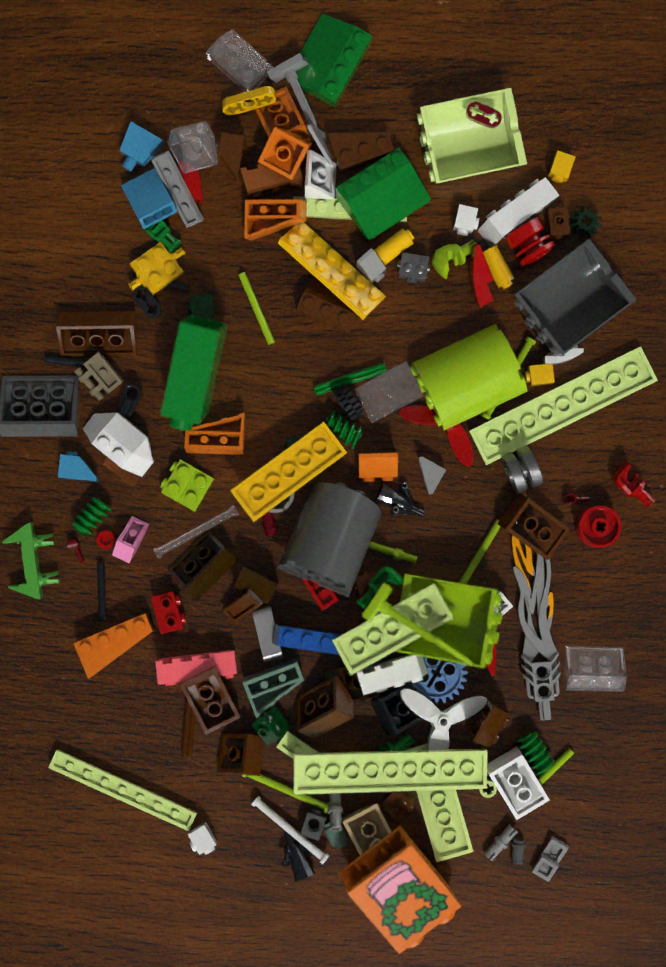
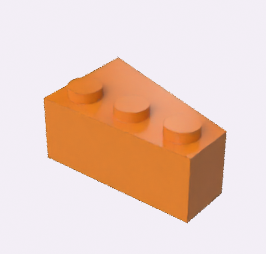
[244,199,307,240]
[185,413,245,455]

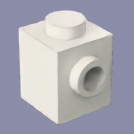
[453,204,480,236]
[188,822,217,855]

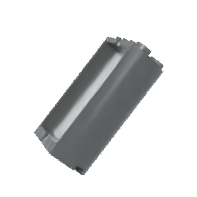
[514,239,637,357]
[277,481,381,597]

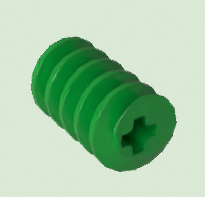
[325,411,363,449]
[71,497,112,539]
[515,732,555,775]

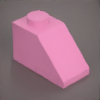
[112,516,149,563]

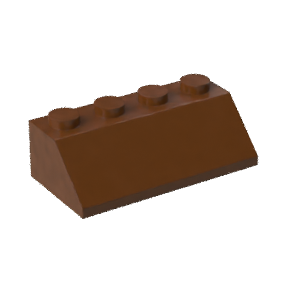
[56,311,137,357]

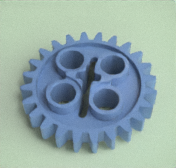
[408,657,468,704]

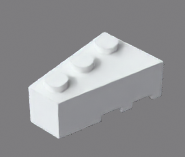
[357,654,428,695]

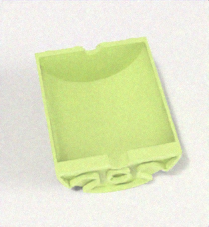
[417,88,527,184]

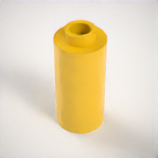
[374,228,414,266]
[483,245,515,290]

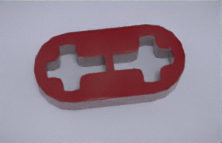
[465,102,502,128]

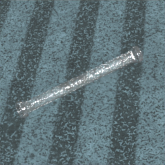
[153,505,239,559]

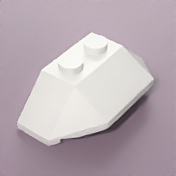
[83,412,154,477]

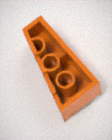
[73,612,155,679]

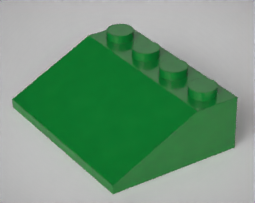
[285,14,372,108]
[336,148,431,241]

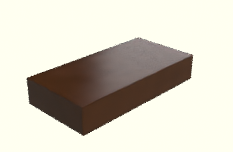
[221,589,263,623]

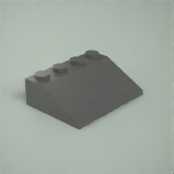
[0,376,79,437]

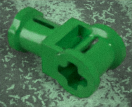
[143,220,182,253]

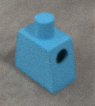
[120,122,164,172]

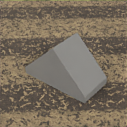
[418,457,446,495]

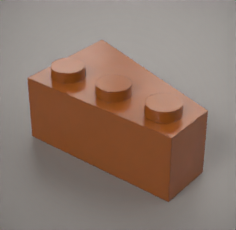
[240,164,303,199]

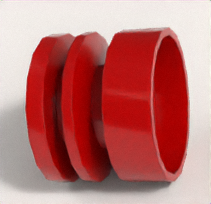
[504,217,556,267]

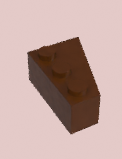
[327,132,394,174]

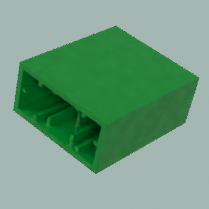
[161,315,228,431]

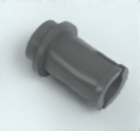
[511,838,526,864]

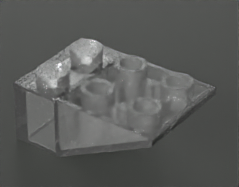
[354,362,424,423]

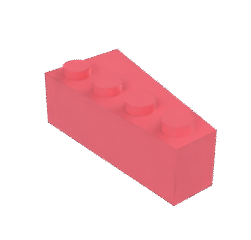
[155,649,238,686]

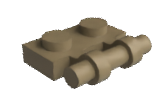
[74,352,124,401]

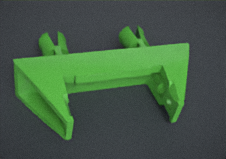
[2,523,60,599]

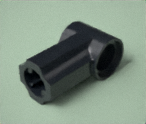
[115,385,143,421]

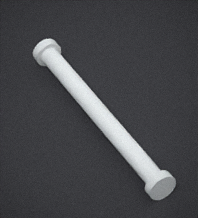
[251,796,330,865]

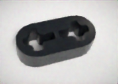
[133,285,162,319]

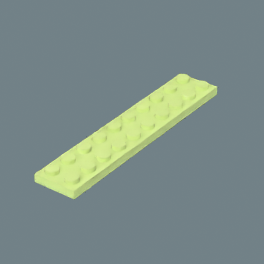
[469,347,658,465]
[293,749,487,794]

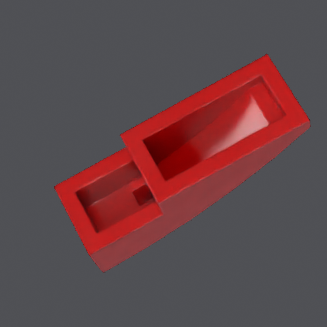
[470,243,494,307]

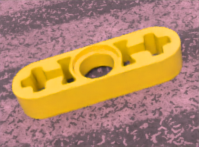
[222,86,276,116]

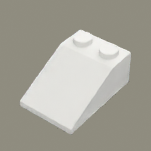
[487,746,549,820]

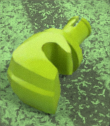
[432,239,476,279]

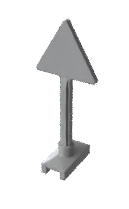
[267,53,333,165]

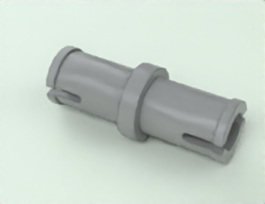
[328,793,343,831]
[484,824,518,861]

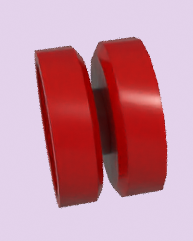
[575,506,621,548]

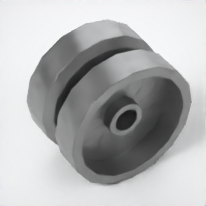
[501,445,543,494]

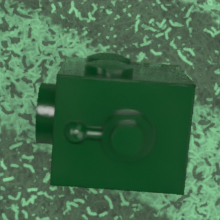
[251,706,291,746]

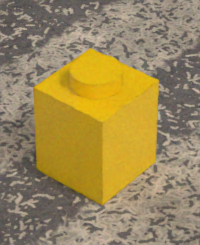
[548,150,576,183]
[525,363,555,386]

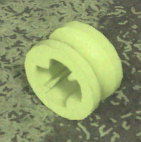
[479,779,497,798]

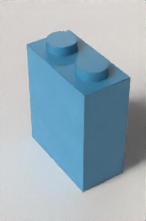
[121,168,178,229]

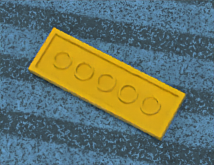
[278,222,386,320]
[230,422,347,522]

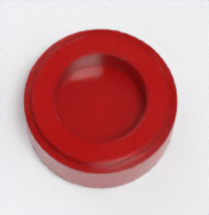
[96,530,116,549]

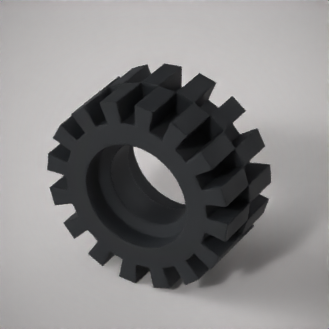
[332,384,365,421]

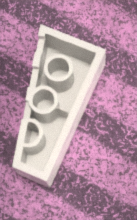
[478,177,559,248]

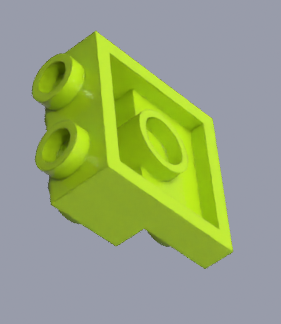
[160,459,214,512]

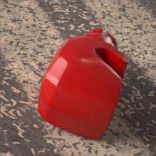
[612,461,656,508]

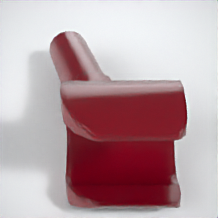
[562,493,590,505]
[66,538,84,563]

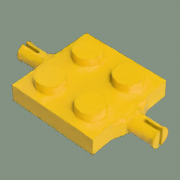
[128,242,185,295]

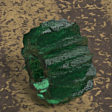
[569,206,602,238]

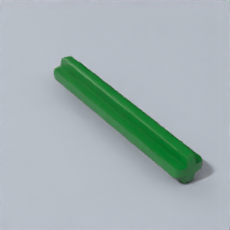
[313,363,387,396]

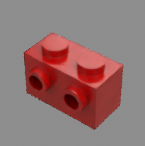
[151,591,187,635]

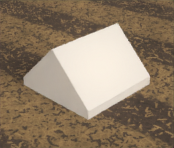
[305,150,337,200]

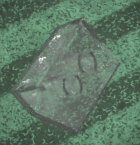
[206,29,274,92]
[565,646,627,692]

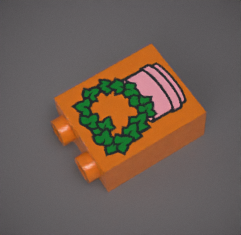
[338,826,462,954]

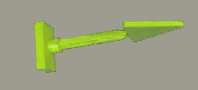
[362,583,473,666]

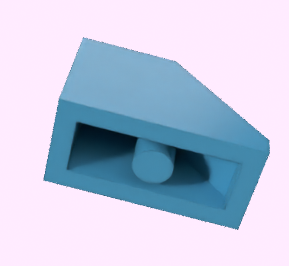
[58,451,99,482]

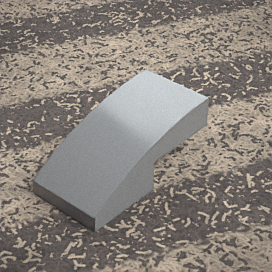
[532,836,569,882]

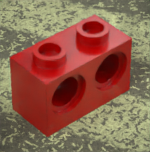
[302,579,339,611]

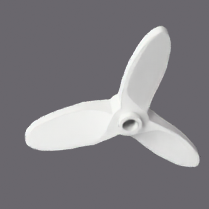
[400,689,487,750]

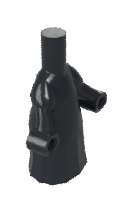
[375,482,425,517]
[281,831,316,882]

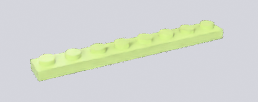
[48,749,197,831]

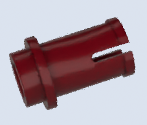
[262,512,278,536]

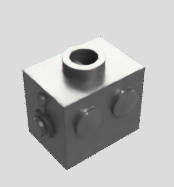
[397,253,430,284]

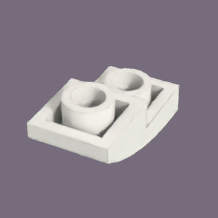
[543,345,584,365]

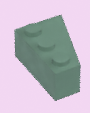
[243,657,304,718]

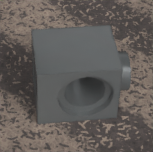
[300,808,326,841]

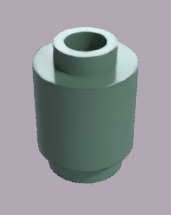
[324,821,349,849]

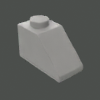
[356,248,386,283]

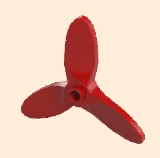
[399,405,473,467]

